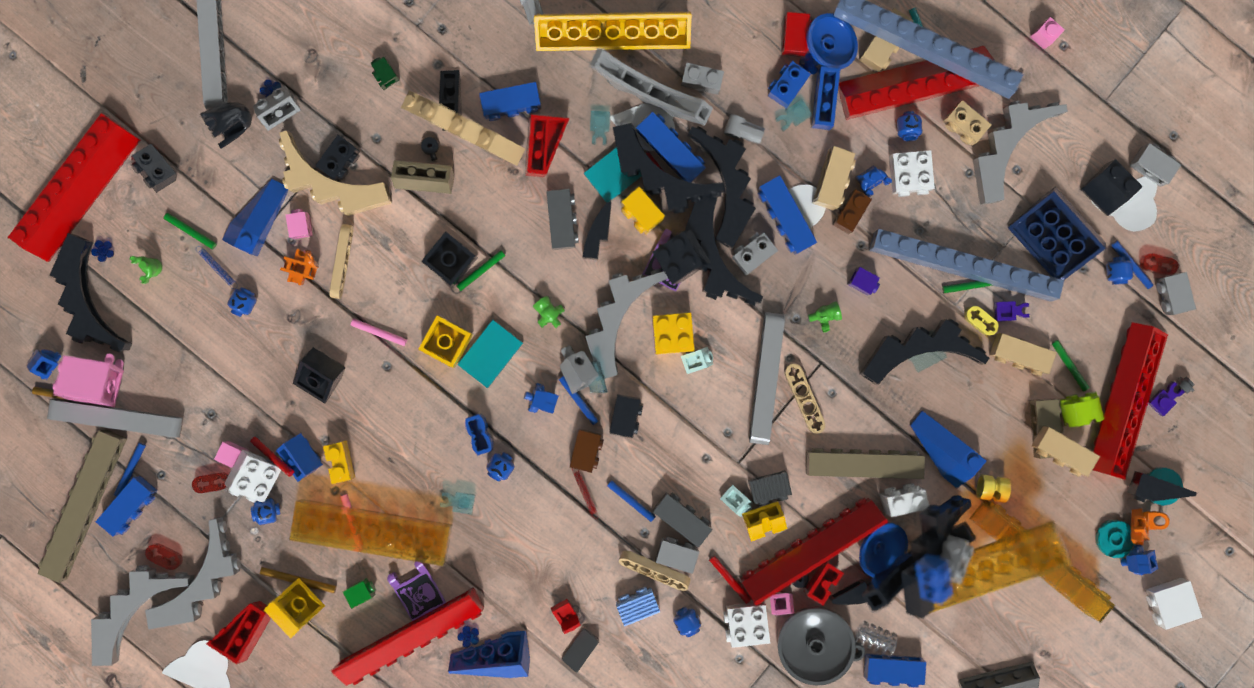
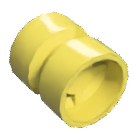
[976,474,1011,503]

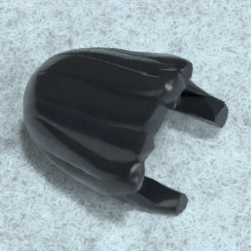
[200,102,252,149]

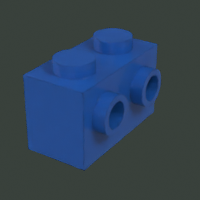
[768,61,811,109]
[276,433,323,482]
[916,554,953,605]

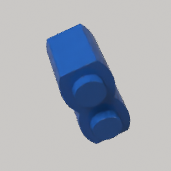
[465,413,494,455]

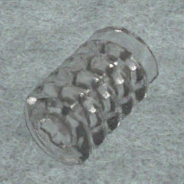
[854,621,897,657]

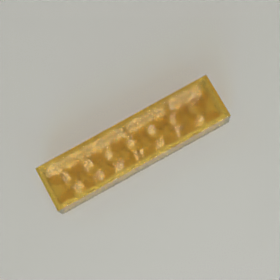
[289,499,453,566]
[969,501,1115,623]
[929,521,1072,614]

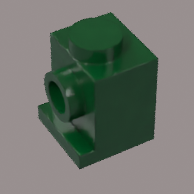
[371,57,399,90]

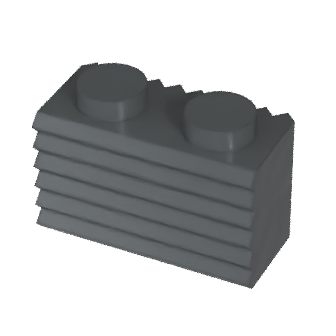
[748,471,792,506]

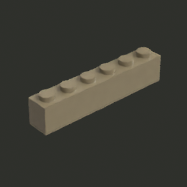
[806,448,925,479]

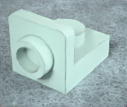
[681,347,713,374]
[720,485,753,517]

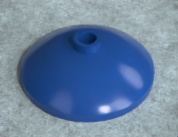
[806,13,858,70]
[859,523,908,577]

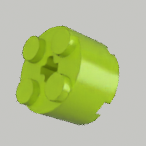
[1059,391,1104,427]

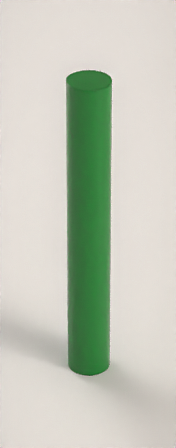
[163,213,217,250]
[456,250,505,291]
[942,281,993,294]
[1051,340,1090,391]

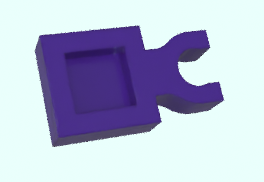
[994,301,1030,321]
[1148,382,1185,416]

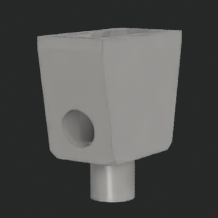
[560,345,599,394]

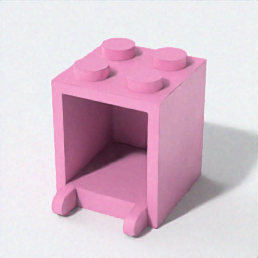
[53,354,124,408]

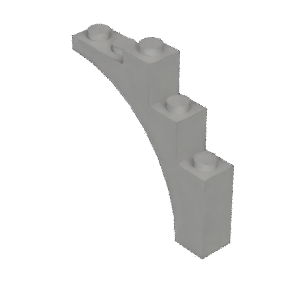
[589,48,713,126]
[973,101,1068,205]
[585,269,668,380]
[145,517,241,629]
[91,565,194,666]

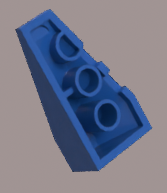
[222,179,289,256]
[910,411,986,488]
[448,631,530,678]

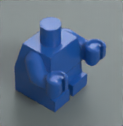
[856,165,892,197]
[27,349,62,379]
[524,383,559,414]
[1121,545,1158,575]

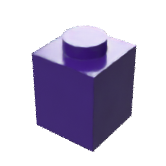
[847,267,880,296]

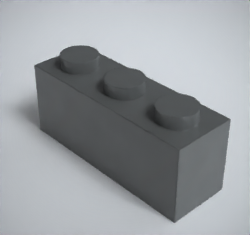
[546,189,579,250]
[653,492,713,548]

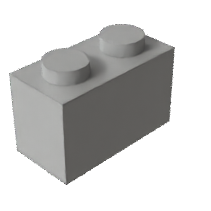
[681,63,724,95]
[1129,143,1181,187]
[1156,272,1196,315]
[655,536,699,574]

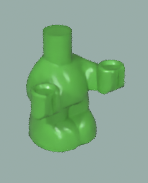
[129,256,163,284]
[533,296,565,328]
[808,301,842,333]

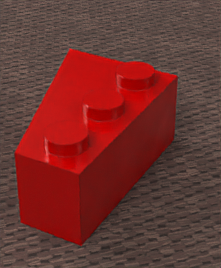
[525,115,570,177]
[206,601,271,664]

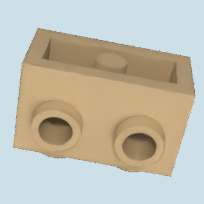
[942,101,991,146]

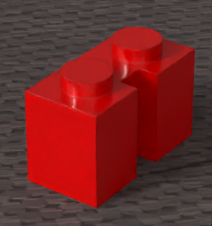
[782,12,813,57]
[804,561,844,605]

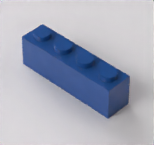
[635,112,706,182]
[757,175,818,255]

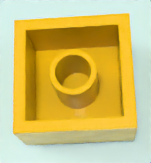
[621,187,665,235]
[652,313,694,354]
[418,315,473,368]
[264,578,325,638]

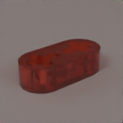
[1139,253,1179,276]
[192,472,229,493]
[145,543,183,570]

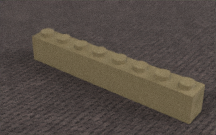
[37,430,127,583]

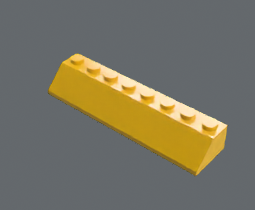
[534,12,691,51]

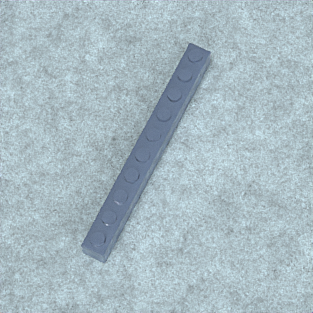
[834,0,1024,99]
[869,229,1064,302]

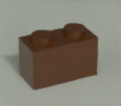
[832,189,872,234]
[570,429,604,473]

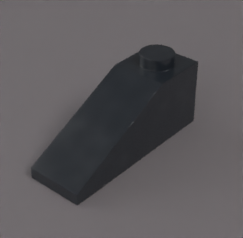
[439,70,462,131]
[1127,471,1197,503]

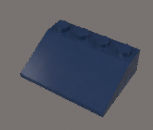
[1008,187,1106,280]

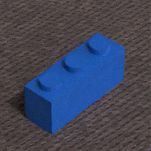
[811,66,840,130]
[479,82,542,121]
[95,476,158,537]
[864,654,926,687]

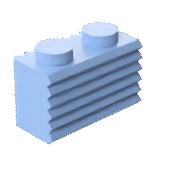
[616,587,660,626]

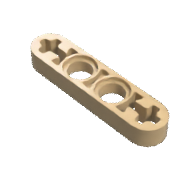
[330,224,354,299]
[784,364,825,434]
[619,551,691,591]

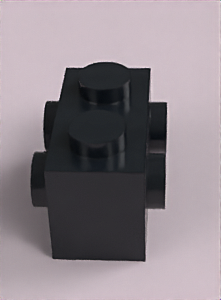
[315,135,360,182]
[131,144,176,193]

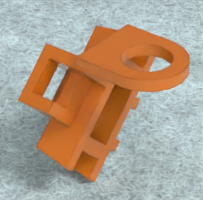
[280,249,319,286]
[1131,508,1170,546]

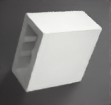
[889,150,935,197]
[224,449,281,503]
[879,483,929,517]
[1146,578,1203,630]
[723,601,770,648]

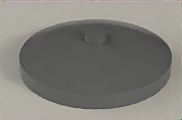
[778,607,856,686]

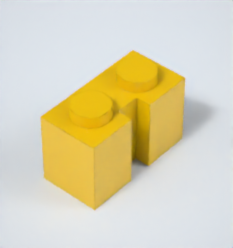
[323,440,355,484]
[742,501,787,542]

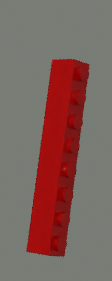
[838,46,995,120]
[8,113,141,262]
[1092,322,1168,480]
[740,498,888,606]
[331,587,484,686]

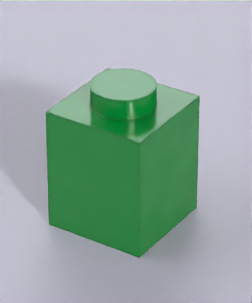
[343,578,376,609]

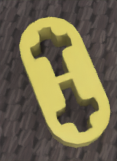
[964,306,999,335]

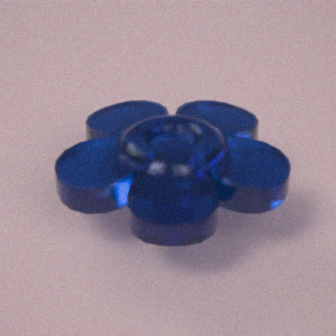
[799,53,819,74]
[260,80,281,98]
[91,240,114,262]
[457,626,479,648]

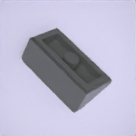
[562,628,599,673]

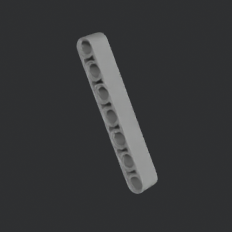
[196,0,228,110]
[749,312,785,445]
[47,399,183,438]

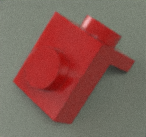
[551,599,581,634]

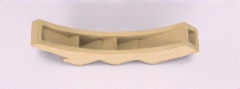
[401,90,525,166]
[279,131,392,216]

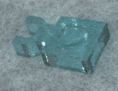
[775,99,812,131]
[590,111,610,145]
[440,491,476,515]

